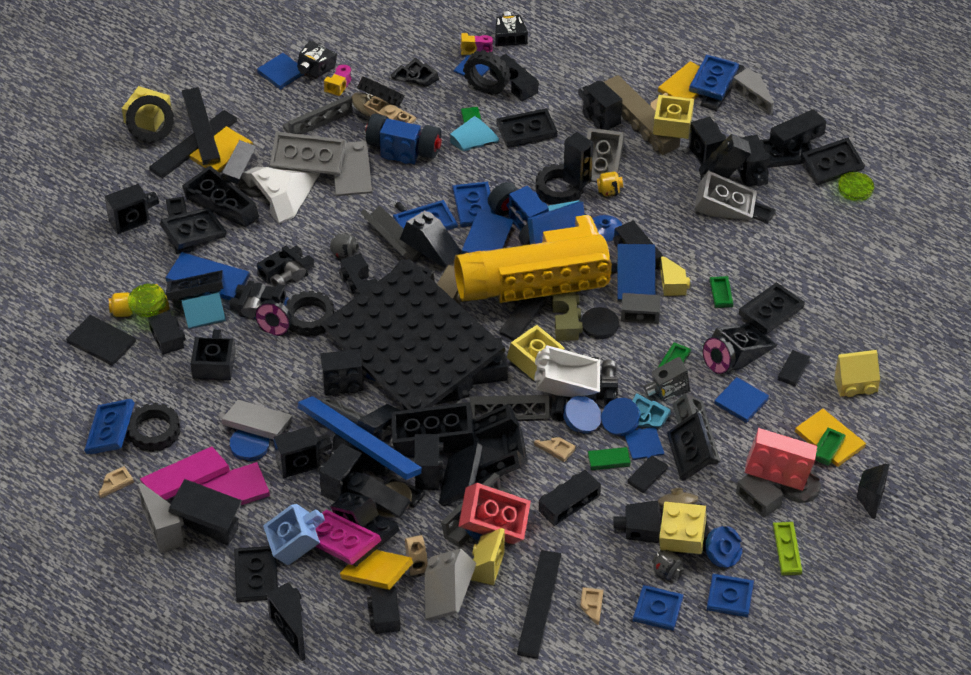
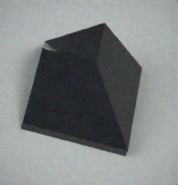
[857,463,890,518]

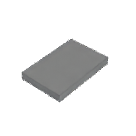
[222,400,292,440]

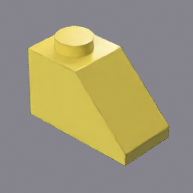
[660,257,690,296]

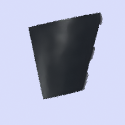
[391,57,439,86]

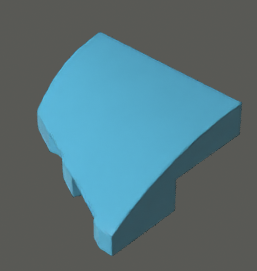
[450,116,499,151]
[632,393,671,427]

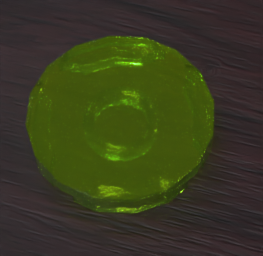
[838,172,874,201]
[128,284,167,317]

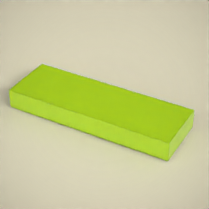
[773,522,802,576]

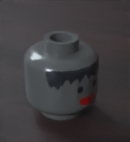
[330,234,359,258]
[652,550,684,580]

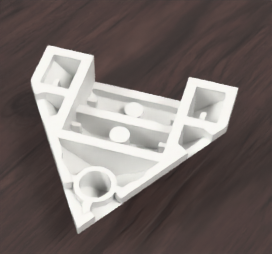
[242,167,320,224]

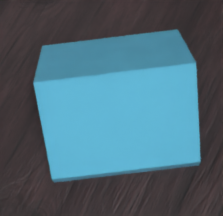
[181,292,226,329]

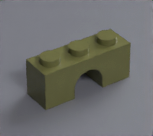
[552,292,583,341]

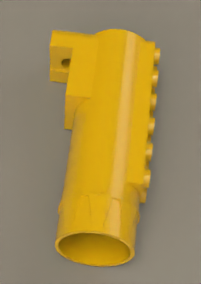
[454,215,612,303]

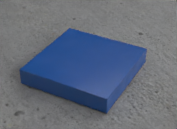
[257,53,304,89]
[714,377,769,423]
[706,574,754,617]
[633,585,684,631]

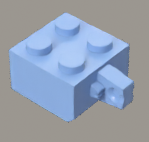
[263,504,325,565]

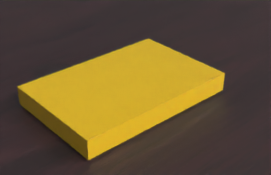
[658,61,700,99]
[190,126,253,173]
[795,408,866,467]
[340,550,413,590]

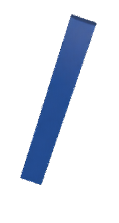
[298,396,422,480]

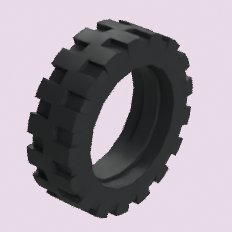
[463,50,511,95]
[357,76,405,107]
[126,95,174,143]
[535,164,583,205]
[285,291,335,337]
[127,403,180,452]

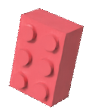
[745,428,817,491]
[458,483,531,544]

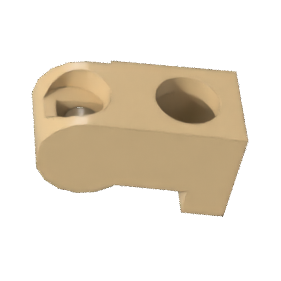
[405,535,428,576]

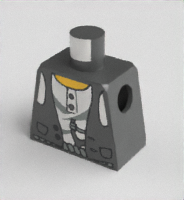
[644,357,691,400]

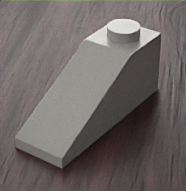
[732,68,774,115]

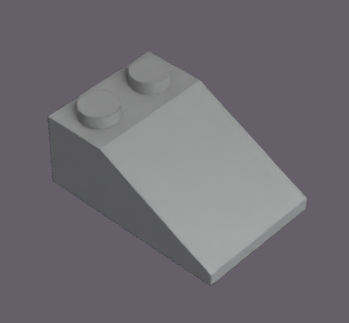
[587,128,624,182]
[334,141,372,196]
[694,171,757,220]
[138,483,186,553]
[425,548,477,621]

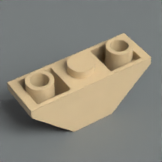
[364,96,416,124]

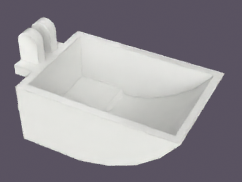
[534,345,600,397]

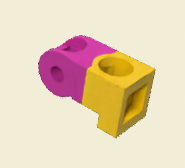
[460,33,493,55]
[324,65,351,96]

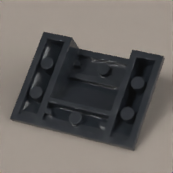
[462,404,528,484]

